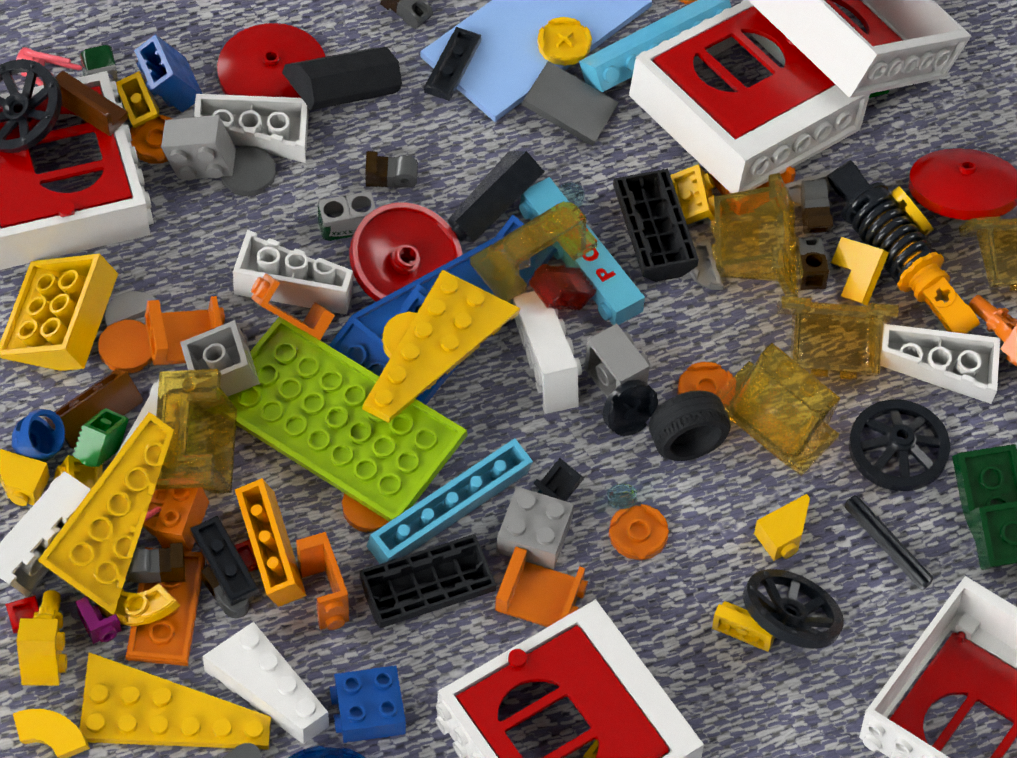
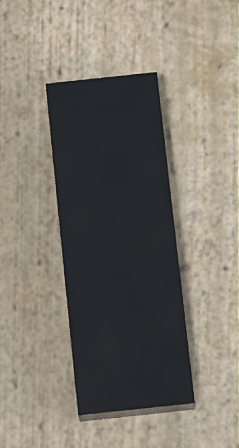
[424,27,481,101]
[190,516,259,606]

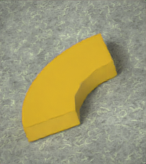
[98,583,180,626]
[13,709,90,758]

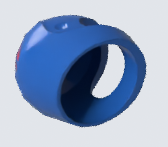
[11,409,65,462]

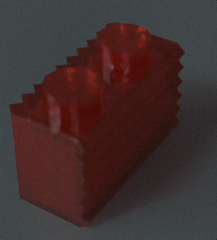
[529,264,596,311]

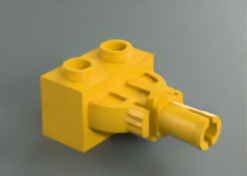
[16,590,67,686]

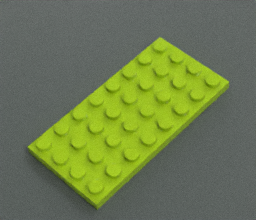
[209,317,468,522]

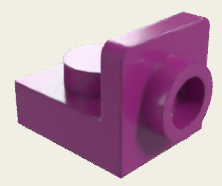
[75,597,121,644]

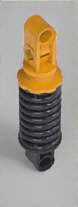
[827,160,980,334]

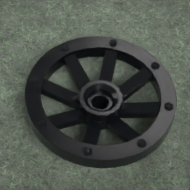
[0,59,62,153]
[849,399,950,491]
[743,569,844,649]

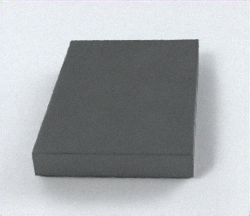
[521,61,619,146]

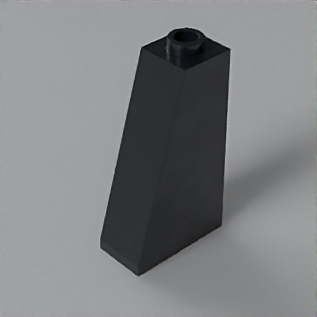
[447,151,545,242]

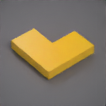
[831,237,889,306]

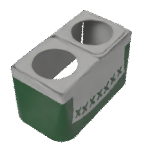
[80,45,121,101]
[318,191,376,241]

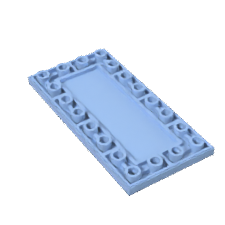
[420,0,652,122]

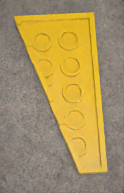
[362,270,521,423]
[38,412,174,615]
[80,652,271,750]

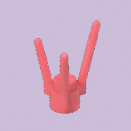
[16,47,82,86]

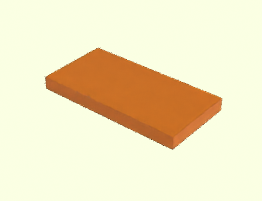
[126,547,206,666]

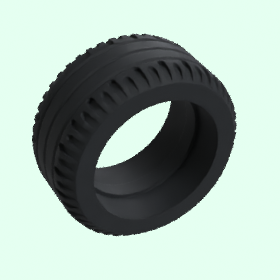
[649,391,731,461]

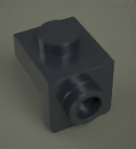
[533,458,584,501]

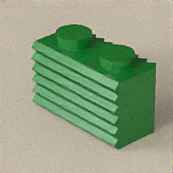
[72,408,129,467]

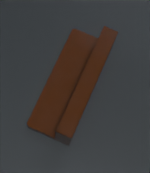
[42,70,128,136]
[45,369,143,449]

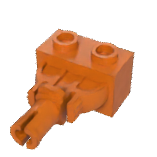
[969,295,1017,366]
[143,479,209,551]

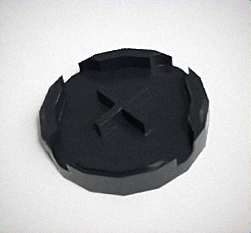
[602,380,658,436]

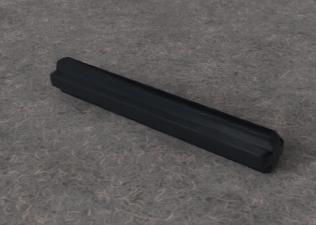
[845,495,933,590]

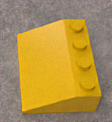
[0,253,118,371]

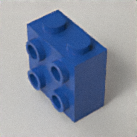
[134,34,202,113]
[329,665,406,743]

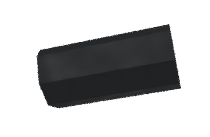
[282,47,402,110]
[613,168,699,282]
[360,534,497,628]

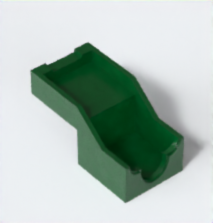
[952,444,1017,571]

